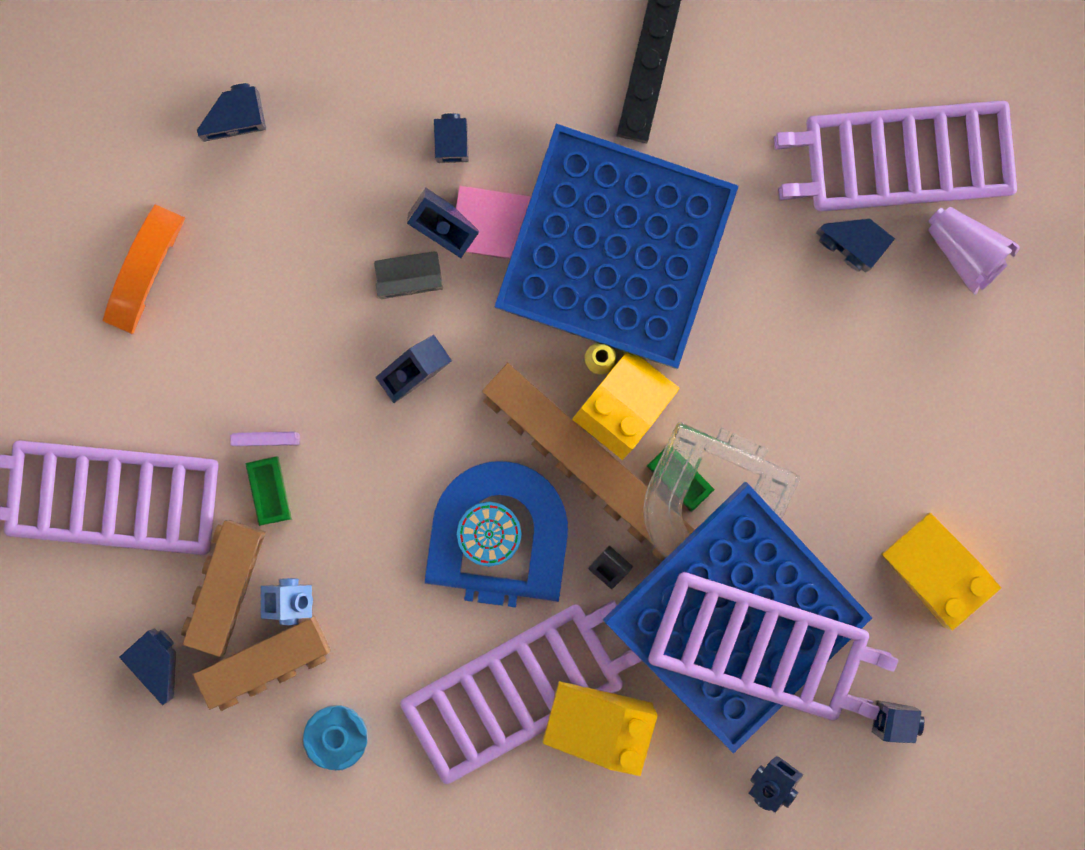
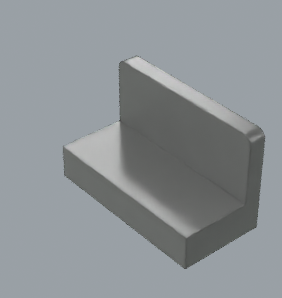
[374,251,443,299]

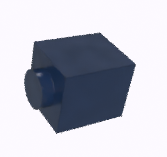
[434,113,469,163]

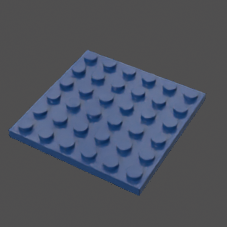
[494,123,739,369]
[603,482,872,754]

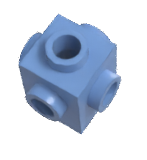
[261,578,313,625]

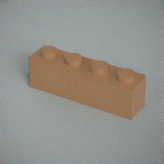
[181,520,266,657]
[193,616,331,711]

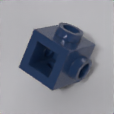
[748,756,803,813]

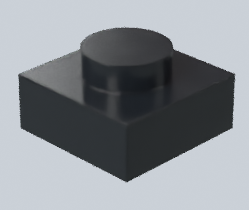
[588,545,633,589]

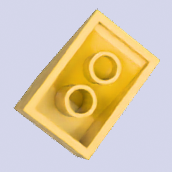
[572,352,680,460]
[881,513,1001,631]
[542,681,658,776]

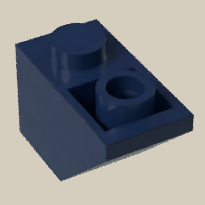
[816,218,895,272]

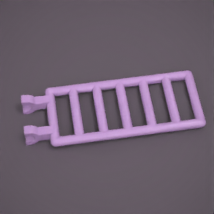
[774,100,1017,211]
[0,440,219,555]
[648,572,898,720]
[400,600,642,784]

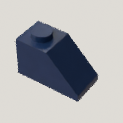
[197,83,266,142]
[407,187,479,258]
[376,335,452,403]
[119,628,176,706]
[872,700,925,743]

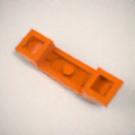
[102,204,185,334]

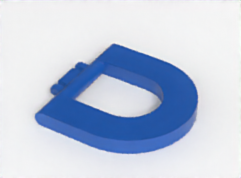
[425,461,568,608]

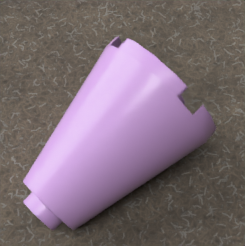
[928,207,1020,295]

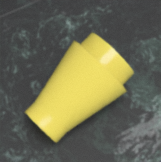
[585,343,617,374]

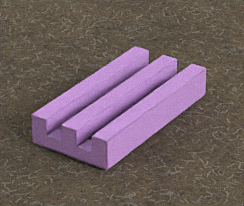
[230,432,300,446]

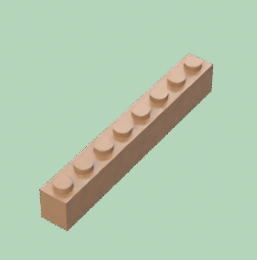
[482,362,695,561]

